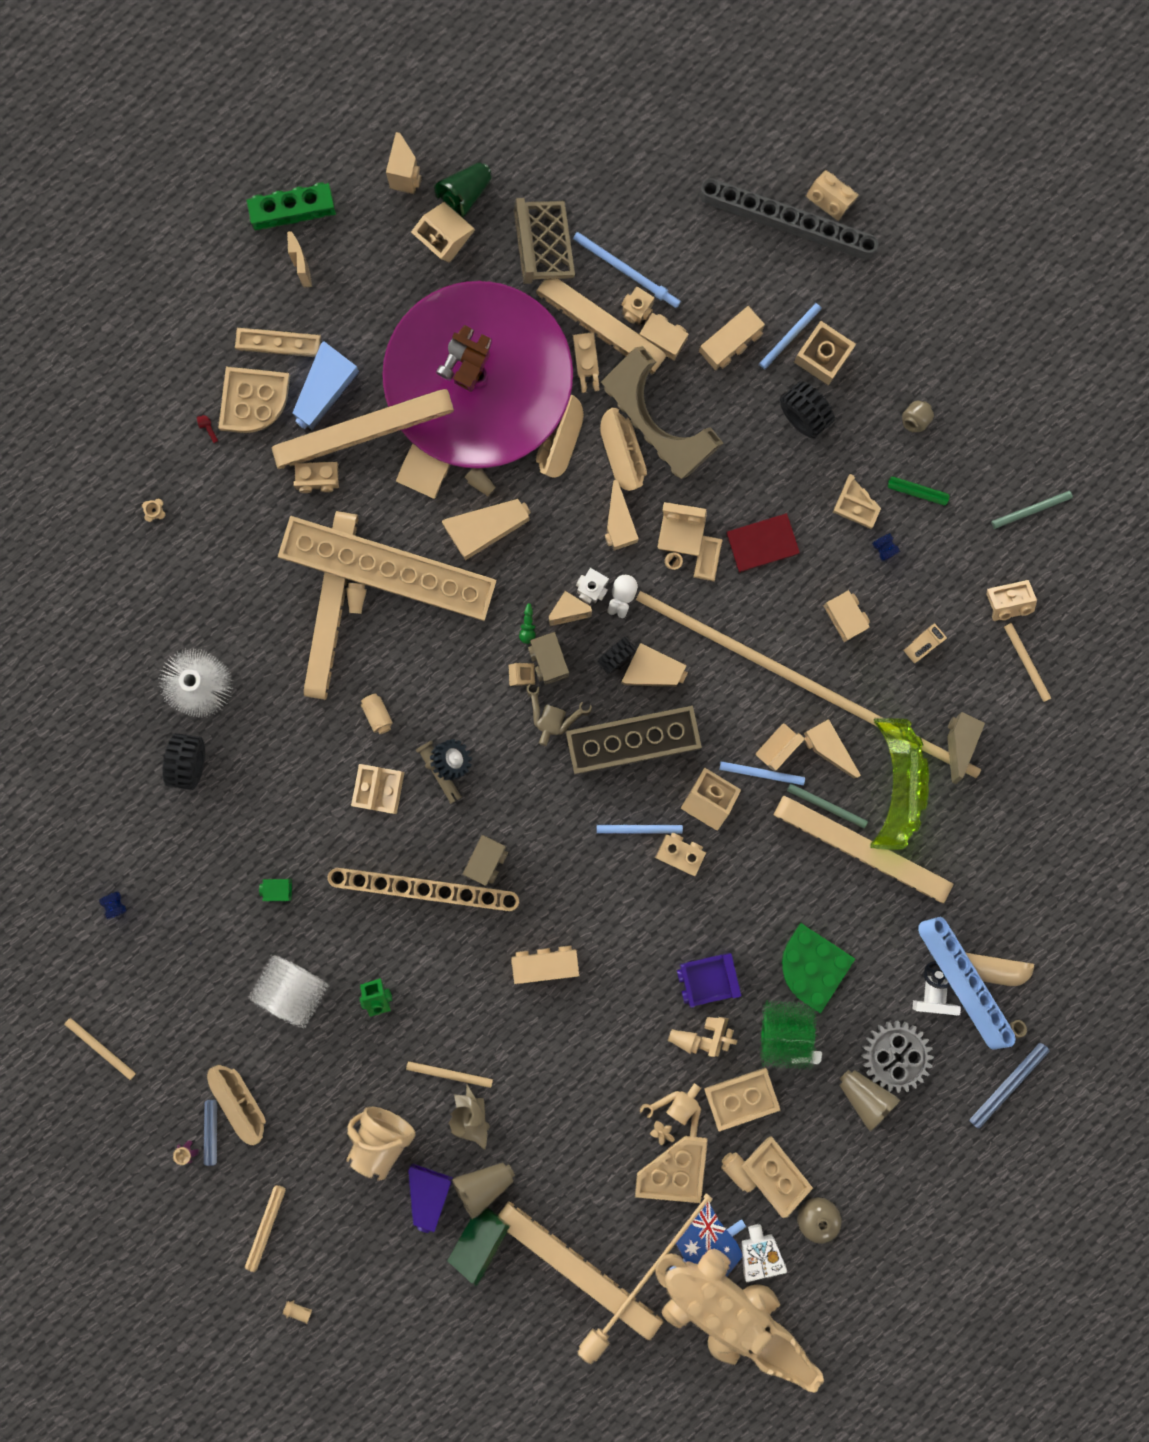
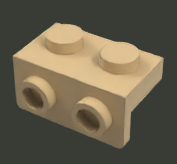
[806,170,858,221]

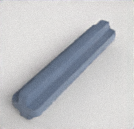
[204,1099,217,1166]

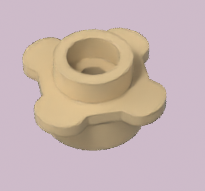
[142,499,165,522]

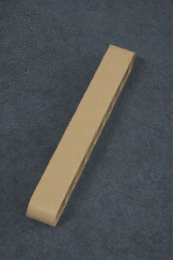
[271,389,454,469]
[304,511,358,700]
[773,796,954,904]
[328,868,519,911]
[498,1201,664,1340]

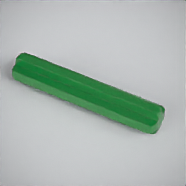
[887,476,950,505]

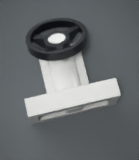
[912,961,961,1015]

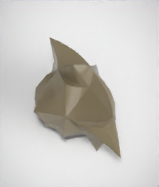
[449,1085,490,1150]

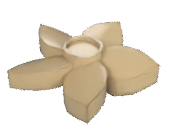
[650,1121,675,1145]

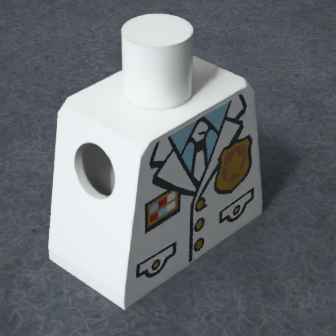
[742,1224,787,1282]

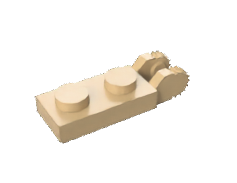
[573,333,599,393]

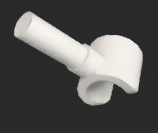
[793,1050,822,1064]

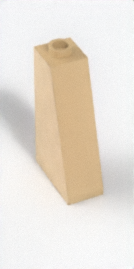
[442,499,531,560]

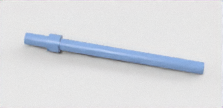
[573,232,681,308]

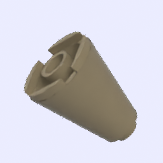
[839,1070,900,1131]
[452,1163,515,1219]

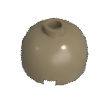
[797,1197,842,1244]

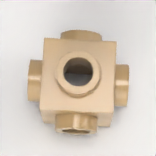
[621,287,655,325]

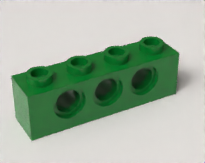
[246,183,336,231]

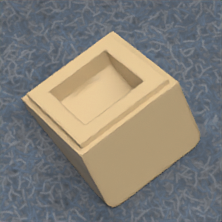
[509,663,535,686]

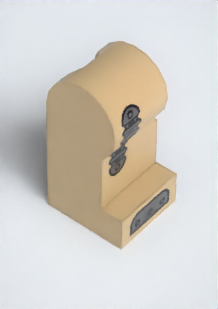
[903,623,947,664]

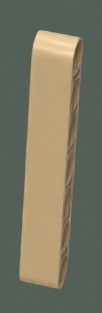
[536,279,666,374]

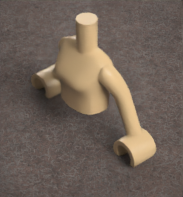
[640,1083,701,1137]

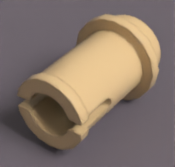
[283,1300,312,1324]

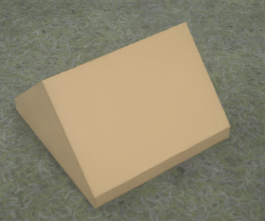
[549,591,592,626]

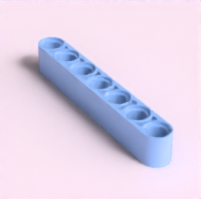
[918,917,1015,1050]

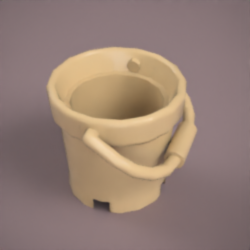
[347,1107,416,1180]

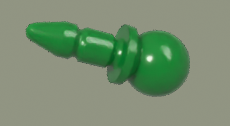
[519,603,536,644]

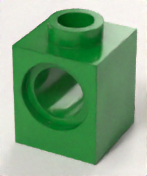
[259,879,292,901]

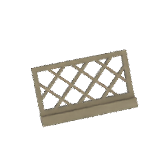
[514,198,575,284]

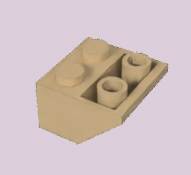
[411,202,475,263]

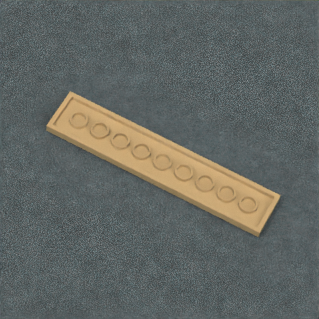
[278,516,496,621]

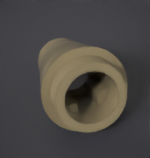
[464,468,496,496]

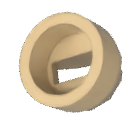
[665,552,683,570]

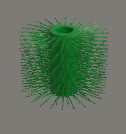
[759,1001,818,1070]

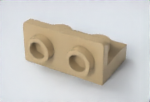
[294,462,339,493]
[986,580,1037,621]

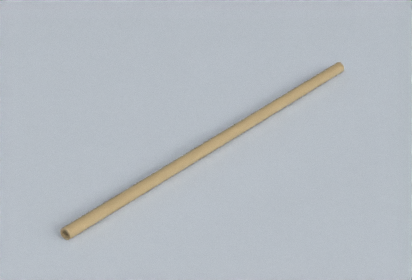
[636,591,981,778]

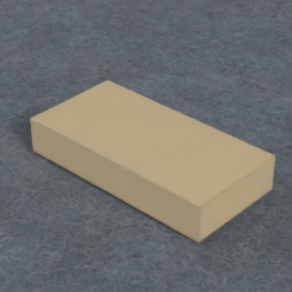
[693,536,722,581]

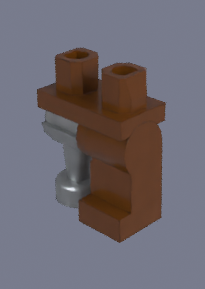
[436,325,492,393]

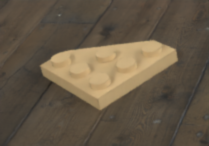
[635,1136,707,1203]

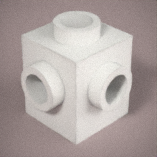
[576,568,609,604]

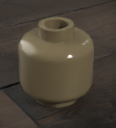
[902,401,934,432]

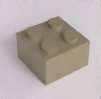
[528,632,569,685]
[463,835,509,886]

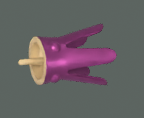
[173,1141,199,1165]

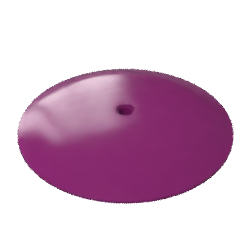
[383,281,573,468]

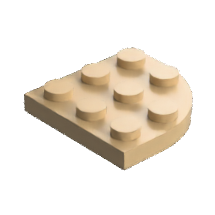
[218,367,290,433]

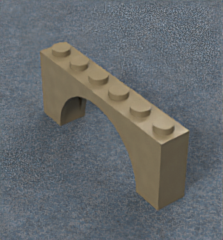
[601,346,724,479]

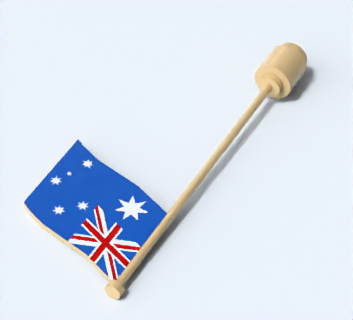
[578,1193,743,1364]

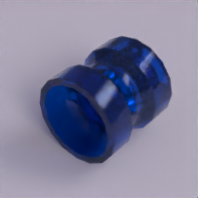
[872,533,901,562]
[99,891,127,920]

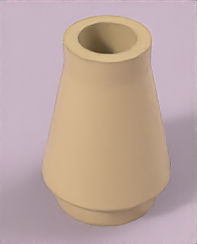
[346,583,367,614]
[668,1029,702,1054]

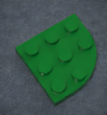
[782,923,855,1013]

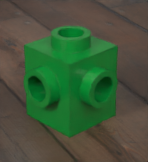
[359,978,393,1017]

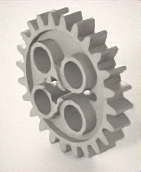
[861,1021,934,1093]

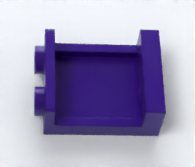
[677,952,741,1008]

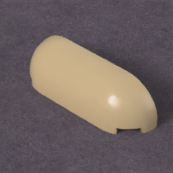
[536,395,583,477]
[600,408,647,491]
[966,953,1034,986]
[207,1065,266,1145]

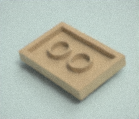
[704,1068,780,1131]
[741,1136,813,1218]

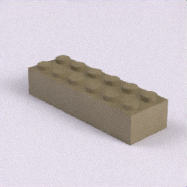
[566,706,702,775]

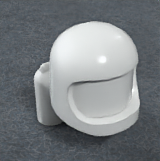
[608,575,638,618]

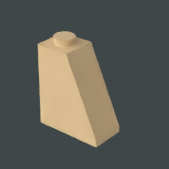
[621,643,688,687]

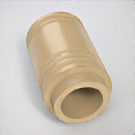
[361,693,393,734]
[721,1153,757,1192]

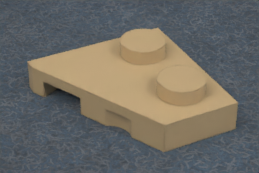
[833,474,881,529]

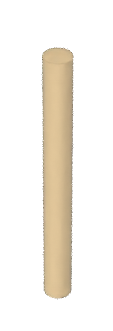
[1004,623,1051,702]
[64,1018,136,1080]
[406,1061,493,1088]

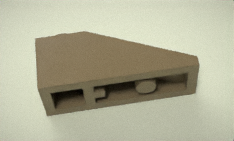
[947,712,985,784]

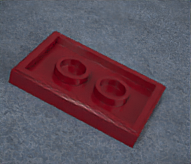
[726,513,800,573]

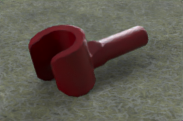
[197,415,218,443]

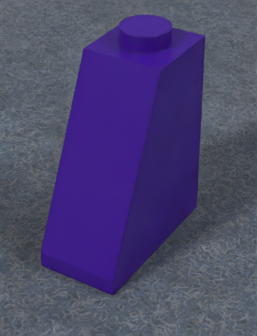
[409,1163,453,1233]

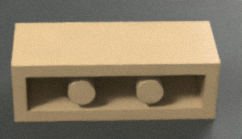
[699,306,765,370]
[511,946,579,984]

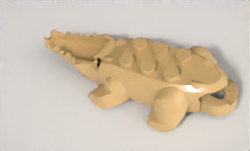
[655,1249,824,1393]

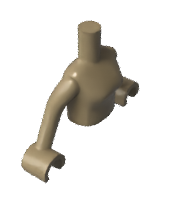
[527,684,592,746]

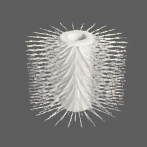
[158,648,233,717]
[249,955,329,1028]

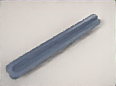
[970,1043,1050,1128]

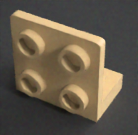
[658,502,707,556]

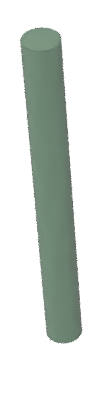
[991,491,1073,529]
[787,783,868,828]

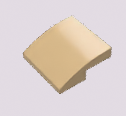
[287,232,312,287]
[396,444,450,499]
[351,764,405,814]

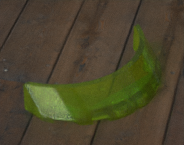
[870,718,929,850]

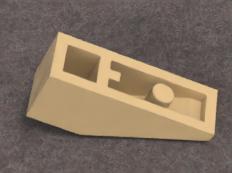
[605,480,638,551]
[804,719,861,778]

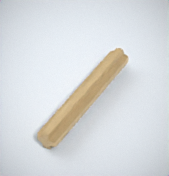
[245,1185,286,1272]

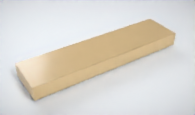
[235,328,321,357]

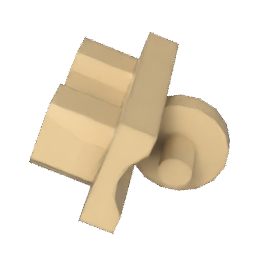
[699,1017,737,1057]

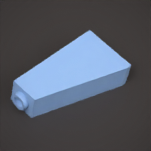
[293,341,359,430]

